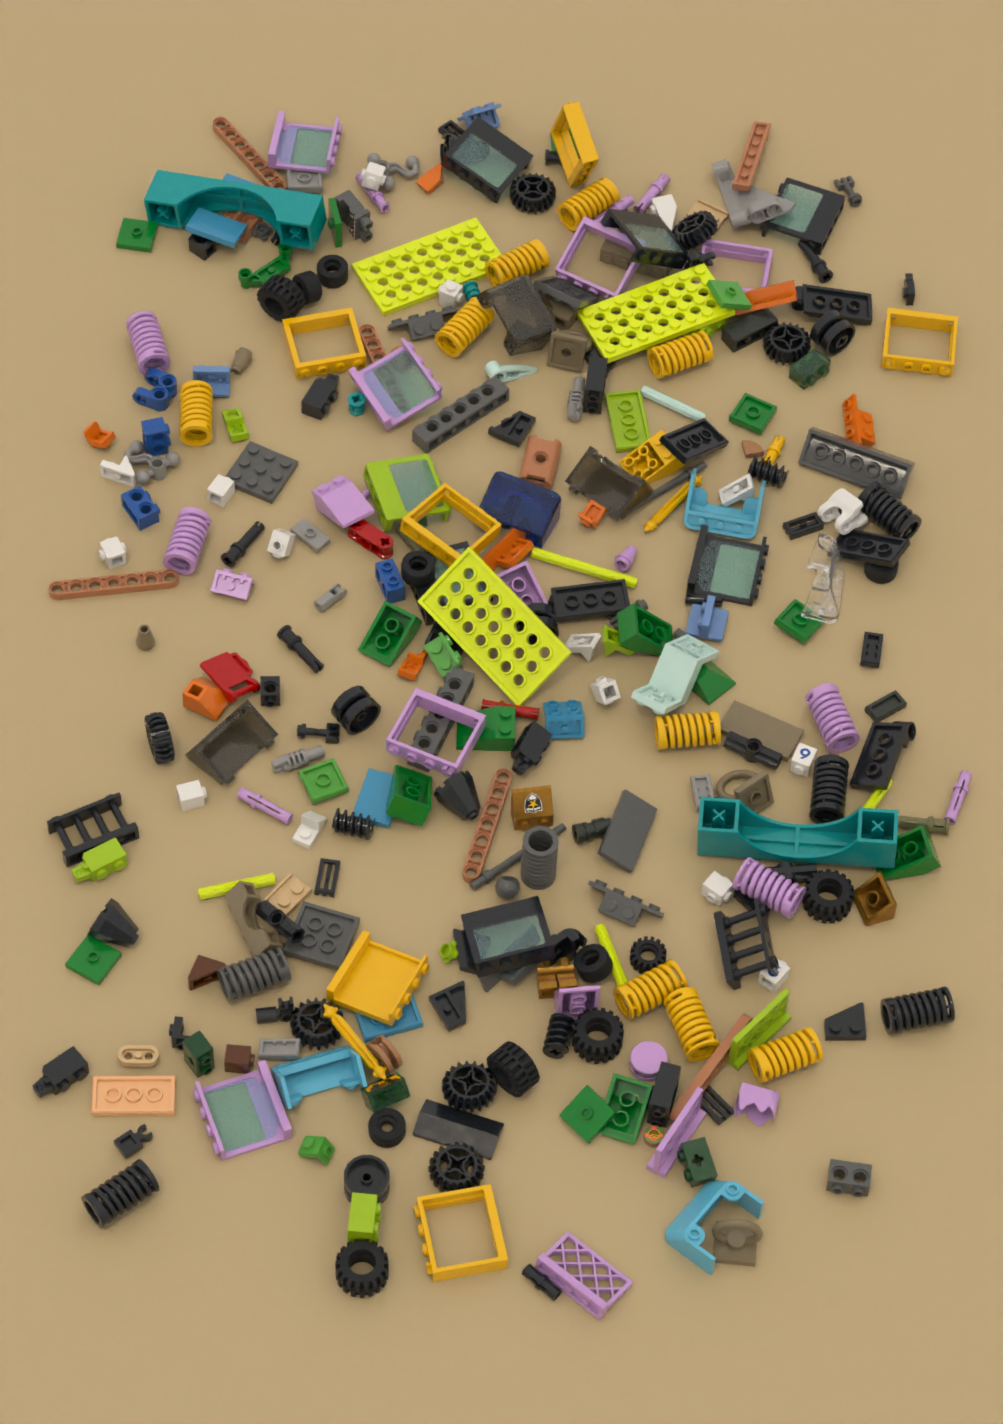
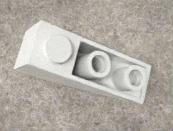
[649,194,677,247]

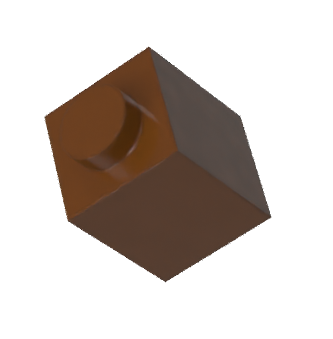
[224,1044,255,1074]

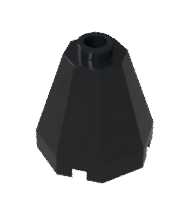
[434,771,481,821]
[87,898,140,947]

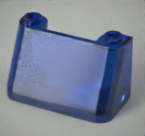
[479,471,561,549]

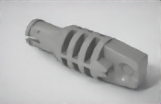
[567,376,585,422]
[271,745,325,773]

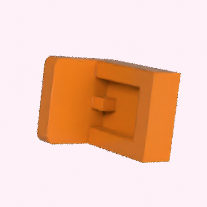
[83,421,116,449]
[577,499,608,529]

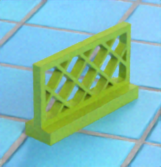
[726,988,792,1071]

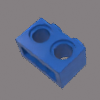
[141,417,171,457]
[121,486,160,531]
[375,558,405,604]

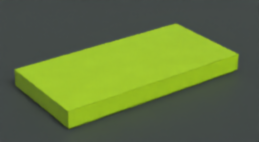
[605,390,651,453]

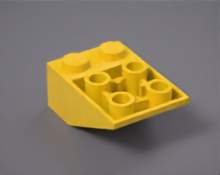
[619,429,686,489]

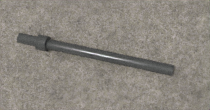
[616,461,707,519]
[470,823,566,890]

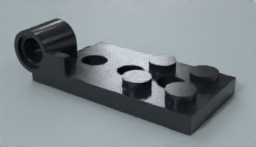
[791,284,872,325]
[850,721,916,790]

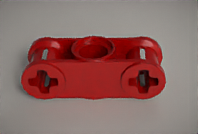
[348,519,393,559]

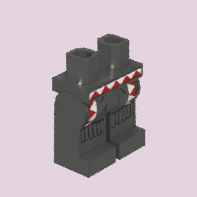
[335,190,373,242]

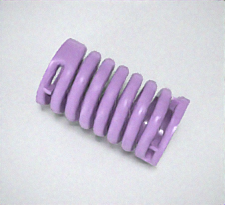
[126,311,170,375]
[163,507,211,575]
[805,683,860,754]
[732,857,806,919]

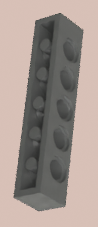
[412,376,509,454]
[407,666,475,772]

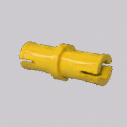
[764,435,786,467]

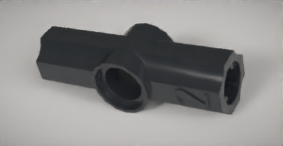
[723,731,783,770]
[766,861,817,885]
[255,900,305,944]

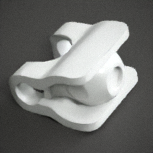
[818,488,868,535]

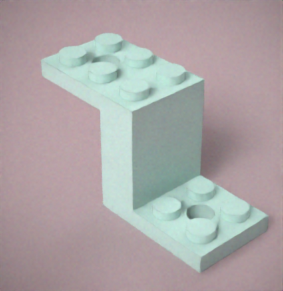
[631,634,720,715]

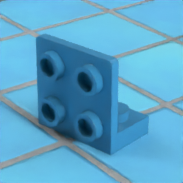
[543,700,584,739]

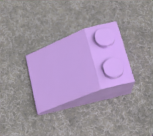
[312,475,375,529]
[497,561,548,615]
[554,985,600,1020]

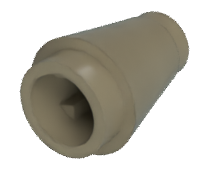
[231,347,252,375]
[136,624,155,651]

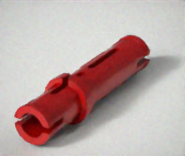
[481,699,540,720]

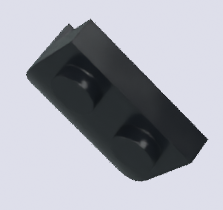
[550,928,587,966]

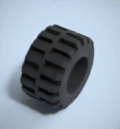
[257,274,306,322]
[802,869,854,924]
[572,1007,624,1064]
[487,1041,540,1097]
[335,1239,389,1298]

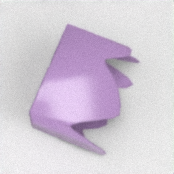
[733,1082,780,1127]

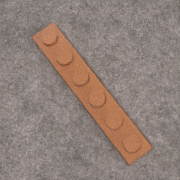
[732,121,771,192]

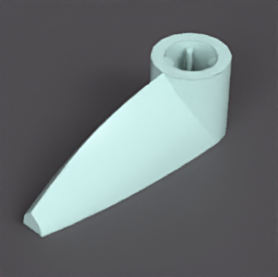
[484,360,538,383]

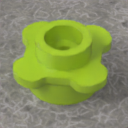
[439,940,458,963]

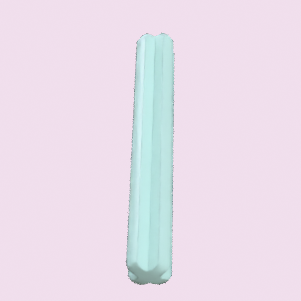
[641,385,706,421]

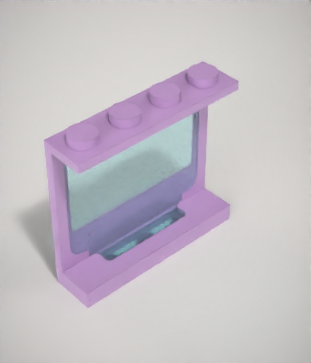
[268,111,342,174]
[348,337,443,431]
[193,1060,292,1161]

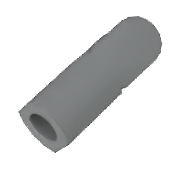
[314,583,347,612]

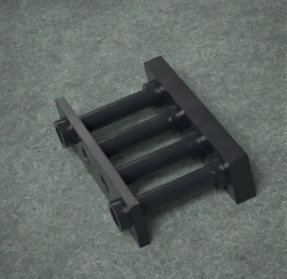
[47,792,139,868]
[714,898,779,990]

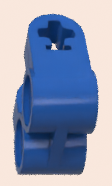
[132,368,177,412]

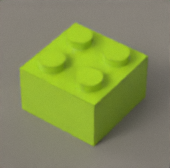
[348,1192,381,1244]

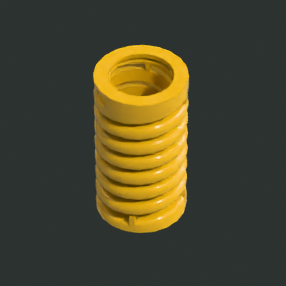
[557,177,620,231]
[485,239,550,291]
[434,297,495,358]
[647,330,714,379]
[179,380,213,447]
[654,711,721,750]
[613,959,688,1021]
[663,987,720,1062]
[747,1027,823,1084]

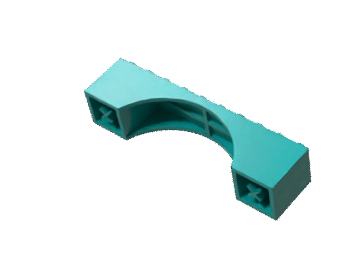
[144,170,327,250]
[697,797,899,869]

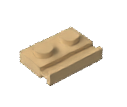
[687,198,729,233]
[263,873,311,917]

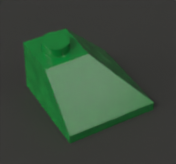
[692,661,736,705]

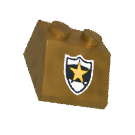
[511,785,554,830]

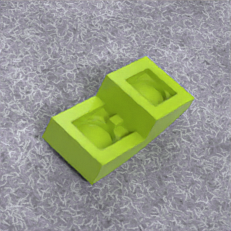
[222,407,249,443]

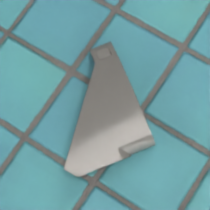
[711,159,796,229]

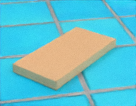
[91,1076,176,1116]

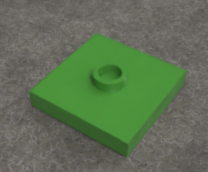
[706,280,752,310]
[298,758,349,804]

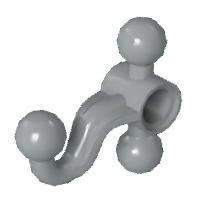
[367,153,419,190]
[124,440,180,484]

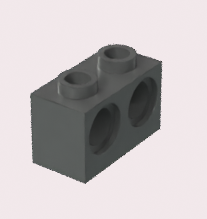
[826,1159,872,1197]

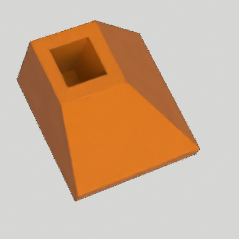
[182,677,229,722]

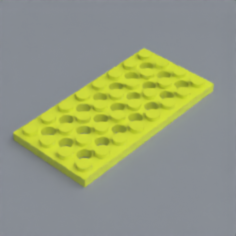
[351,217,502,317]
[576,263,735,364]
[418,547,572,706]

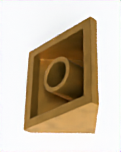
[853,871,897,926]

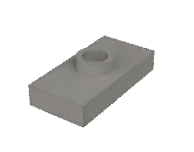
[291,518,330,553]
[690,774,714,812]
[258,1038,301,1060]

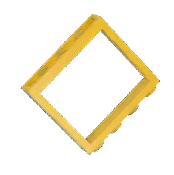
[550,101,599,187]
[282,307,366,379]
[881,308,958,376]
[400,483,502,567]
[413,1184,508,1282]

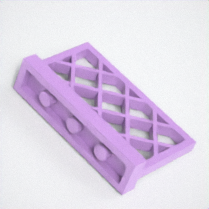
[646,1087,706,1178]
[535,1232,633,1320]

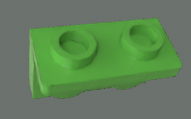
[424,632,463,679]

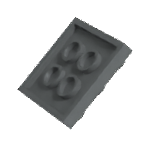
[532,276,599,310]
[225,441,298,504]
[283,901,360,970]

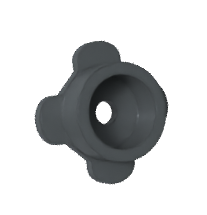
[252,223,273,240]

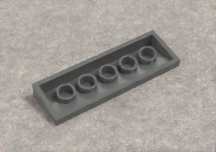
[798,427,915,499]

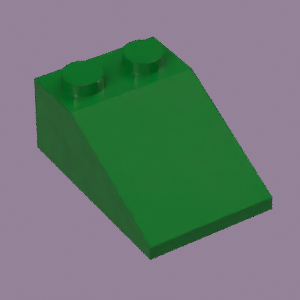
[358,601,422,667]
[617,603,673,656]
[456,706,515,751]
[386,765,432,826]
[876,825,941,881]
[599,1073,654,1145]

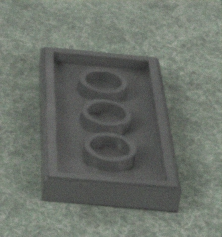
[597,789,657,873]

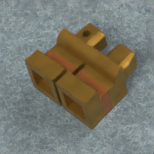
[537,958,578,999]

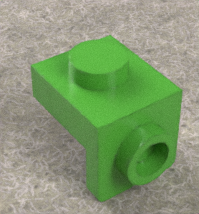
[298,1136,335,1165]

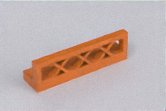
[735,280,798,315]

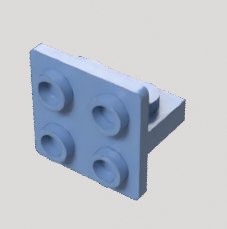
[457,102,501,135]
[193,366,231,397]
[685,595,729,642]

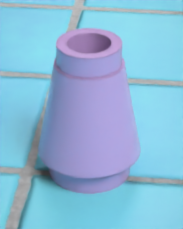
[614,545,637,571]

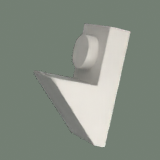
[100,455,136,487]
[718,473,754,507]
[565,633,601,662]
[292,811,328,850]

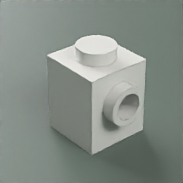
[360,161,386,191]
[438,279,464,308]
[267,528,296,559]
[98,536,127,570]
[590,676,621,705]
[701,871,733,907]

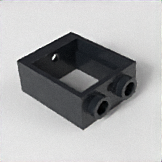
[583,356,608,414]
[647,1061,681,1128]

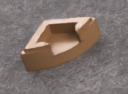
[741,440,764,458]

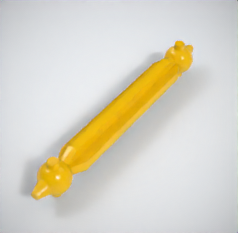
[644,475,702,532]
[323,1004,387,1081]

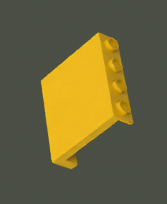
[326,930,430,1026]

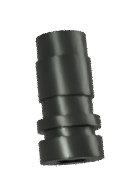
[572,817,611,844]

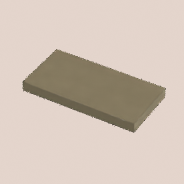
[720,700,804,762]

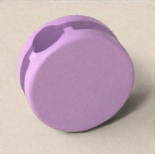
[629,1041,668,1082]

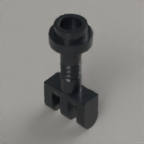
[297,723,340,744]

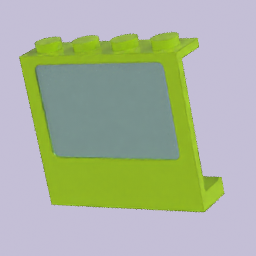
[363,454,451,532]

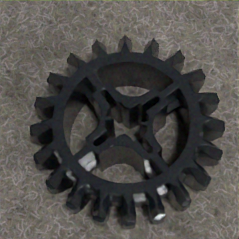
[509,172,556,214]
[672,211,718,250]
[763,322,811,366]
[144,712,175,764]
[290,997,345,1050]
[442,1060,497,1113]
[428,1141,485,1192]

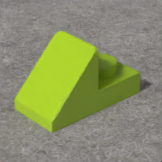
[602,625,635,657]

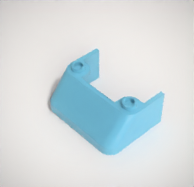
[684,468,766,539]
[271,1046,367,1109]
[665,1180,764,1275]

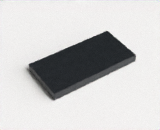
[659,418,729,465]
[827,529,910,568]
[551,579,630,622]

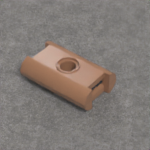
[518,435,562,491]

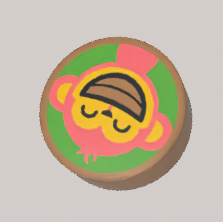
[643,1125,664,1147]

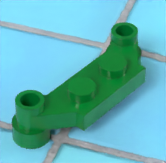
[238,243,293,289]

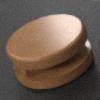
[366,1035,402,1075]

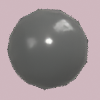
[495,876,520,900]

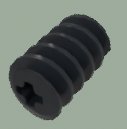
[748,455,789,489]
[332,808,375,840]
[543,1013,575,1059]

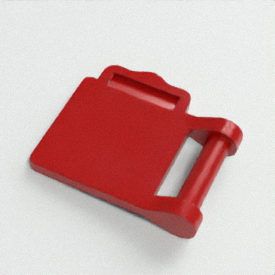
[200,652,260,703]

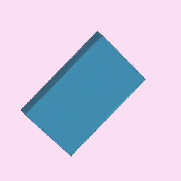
[185,208,247,248]
[353,768,393,828]
[354,994,423,1043]

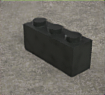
[721,308,778,353]

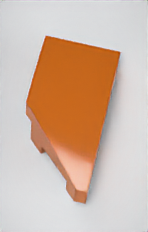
[416,163,443,195]
[397,650,428,681]

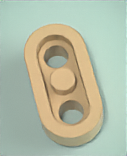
[118,1045,159,1067]

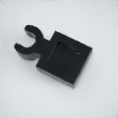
[902,273,915,305]
[114,1124,153,1159]

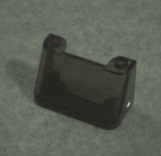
[477,275,557,356]
[565,446,654,521]
[185,700,278,785]

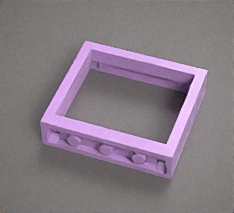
[555,216,647,300]
[695,239,773,296]
[386,688,486,777]

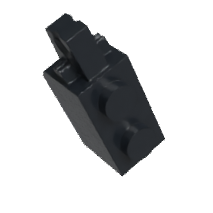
[301,373,339,420]
[510,721,552,776]
[32,1046,89,1098]

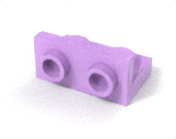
[210,568,255,601]

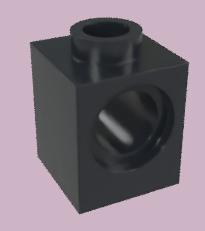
[188,234,216,261]
[260,676,280,707]

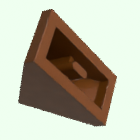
[188,955,226,991]

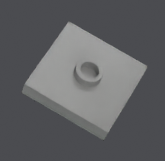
[286,169,323,193]

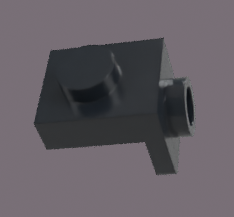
[169,1016,189,1050]

